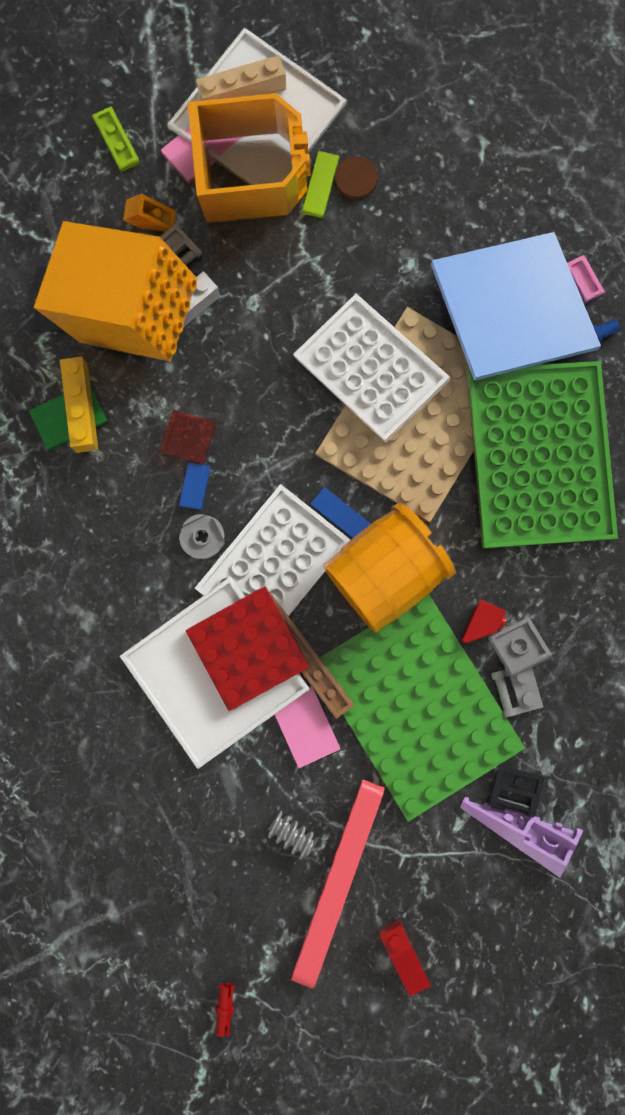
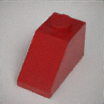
[460,599,507,644]

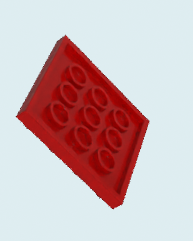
[185,586,310,711]

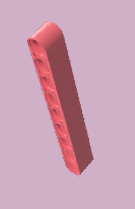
[291,780,385,989]

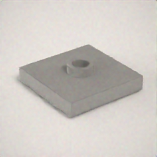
[489,617,552,677]

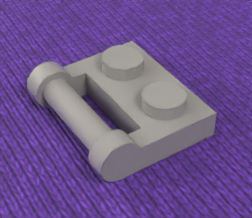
[160,224,202,265]
[491,668,543,718]

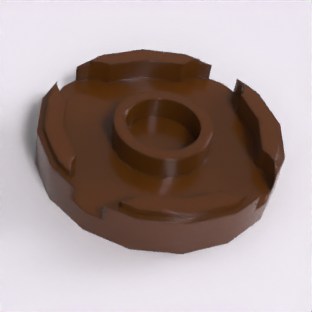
[335,156,378,200]

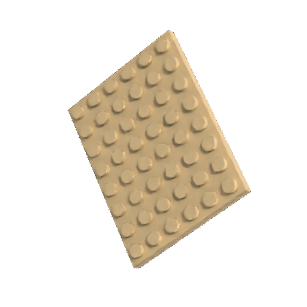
[316,307,474,523]

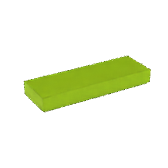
[92,106,140,173]
[302,151,339,218]

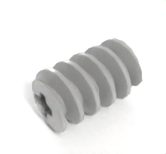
[268,810,320,860]

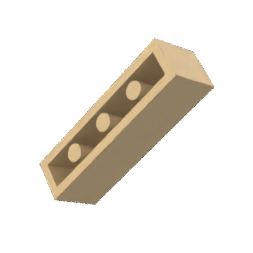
[196,55,286,101]

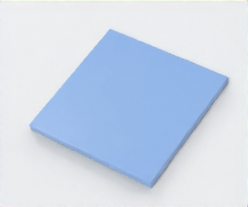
[431,232,601,381]

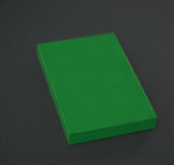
[29,385,109,451]

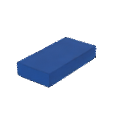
[179,462,211,511]

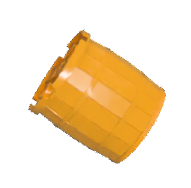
[323,503,456,633]

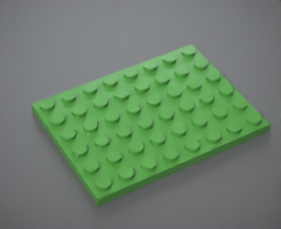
[467,361,618,549]
[320,594,525,822]

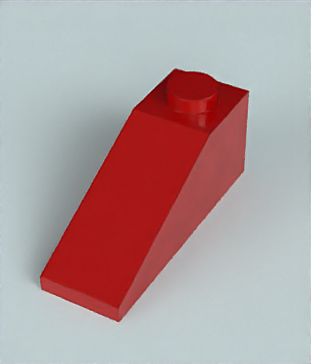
[379,919,431,996]

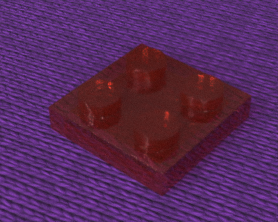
[160,410,216,465]

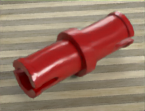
[215,983,235,1037]

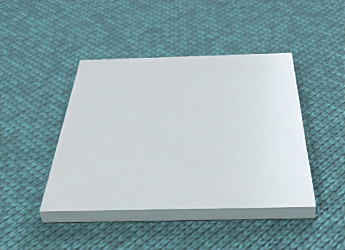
[167,28,347,185]
[120,577,310,769]

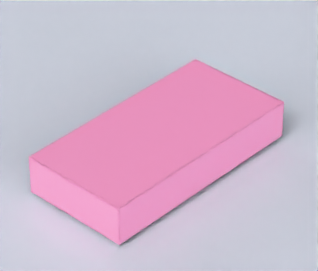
[567,255,605,304]

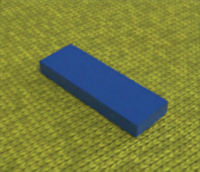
[310,487,371,539]

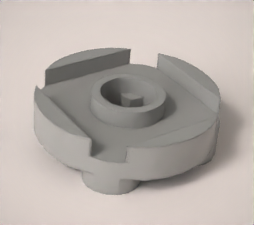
[179,514,225,560]

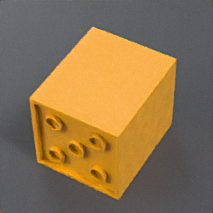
[34,221,198,362]

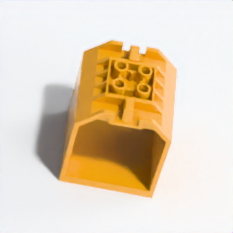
[188,93,311,223]

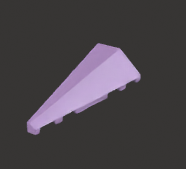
[460,797,583,878]

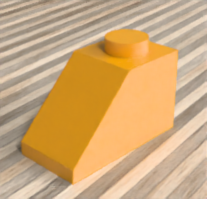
[123,193,176,232]

